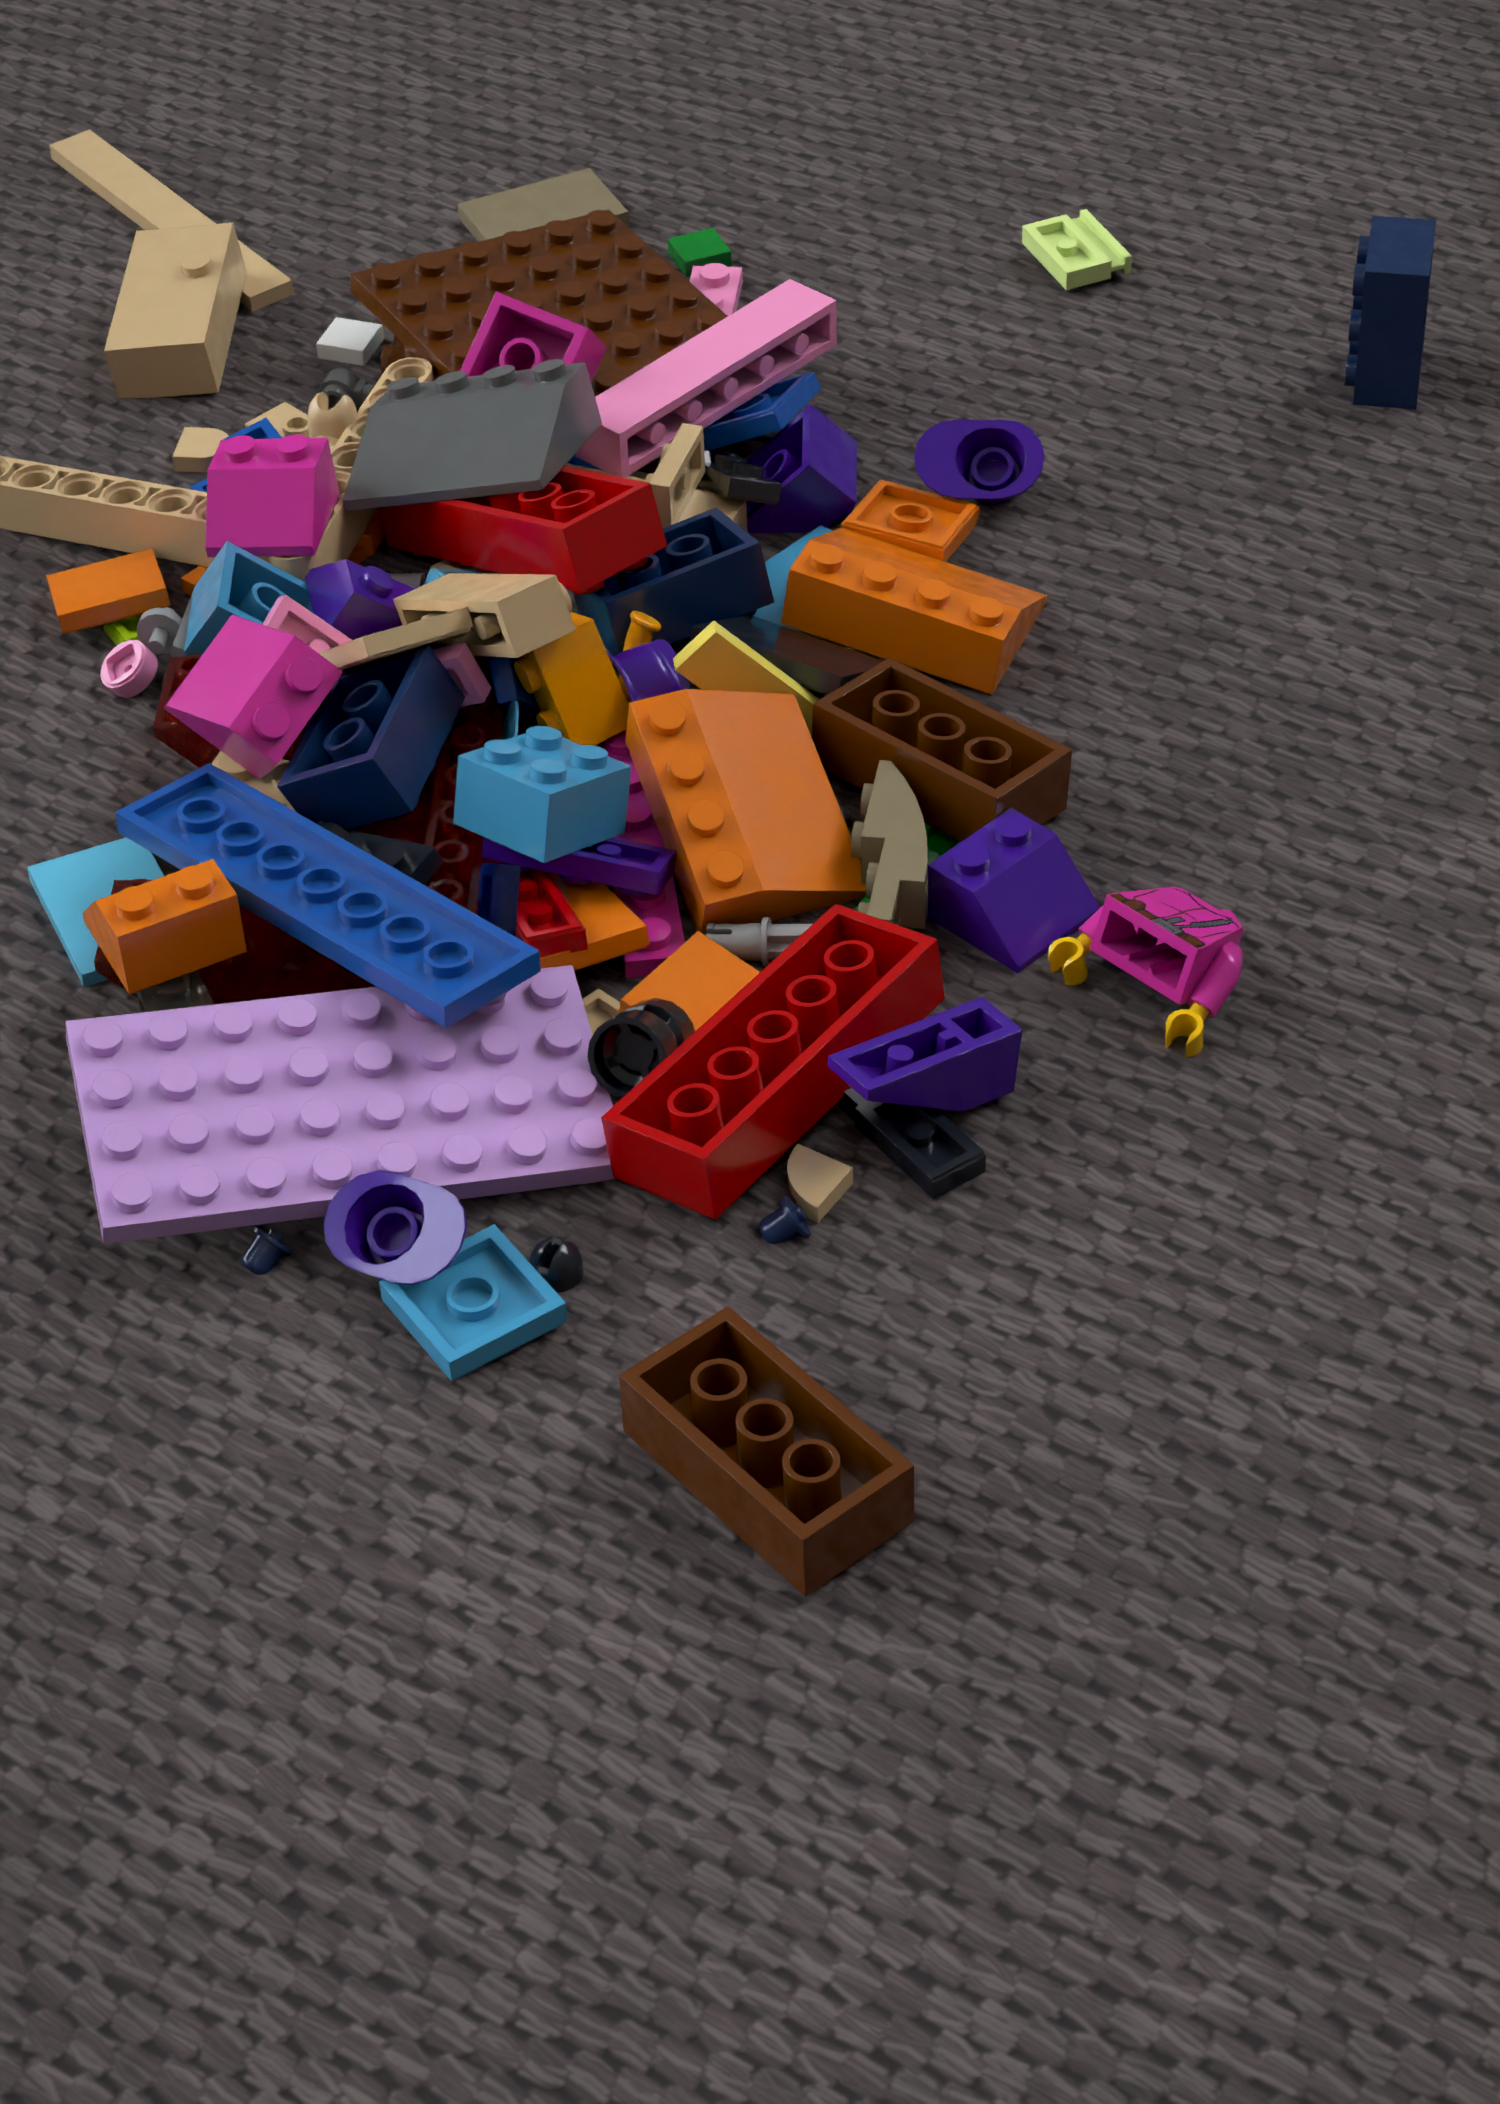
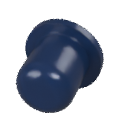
[759,1196,811,1244]
[241,1226,293,1275]

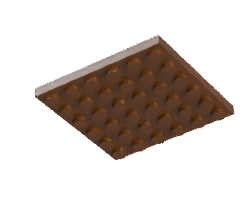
[350,209,728,397]

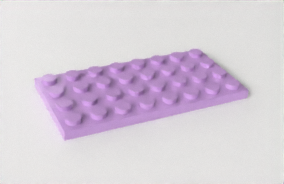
[66,965,614,1244]

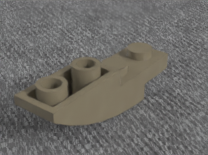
[851,760,928,929]

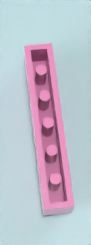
[575,279,837,478]

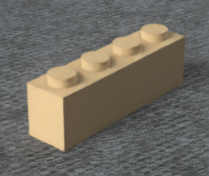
[393,573,576,658]

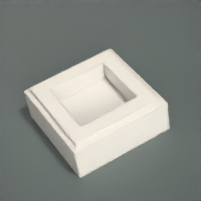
[316,317,384,366]

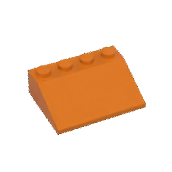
[781,528,1047,695]
[625,689,866,936]

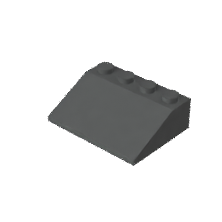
[342,359,602,511]

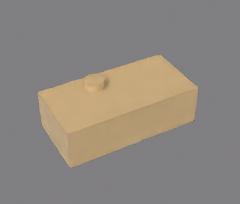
[104,222,247,398]

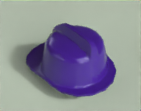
[914,419,1045,505]
[605,639,691,702]
[323,1170,467,1285]

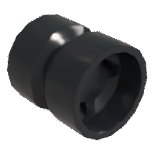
[587,998,695,1098]

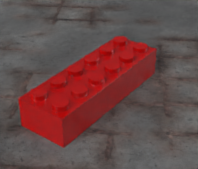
[377,466,667,595]
[601,903,945,1220]

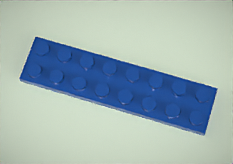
[115,763,541,1028]

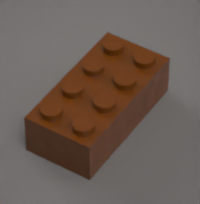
[812,658,1072,842]
[619,1306,915,1597]

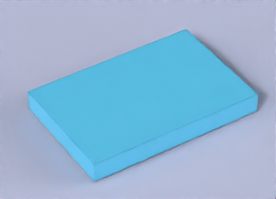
[27,837,164,987]

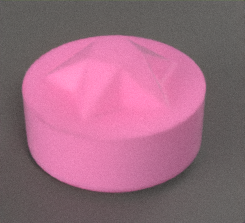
[101,640,158,698]

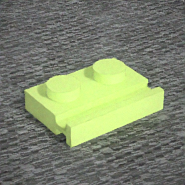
[1022,209,1132,290]

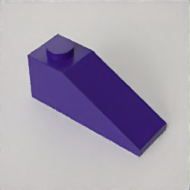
[827,997,1023,1112]

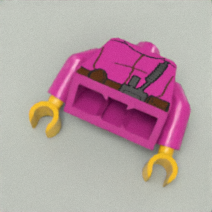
[1048,887,1244,1057]

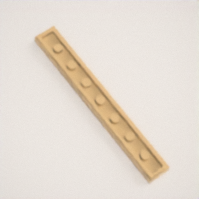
[49,129,294,312]

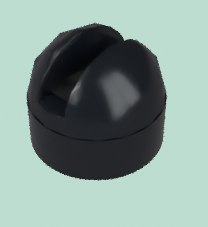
[529,1236,584,1293]

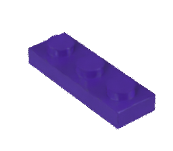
[482,837,676,897]

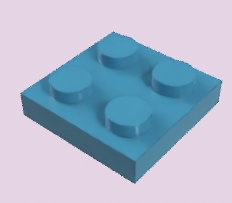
[379,1224,568,1381]

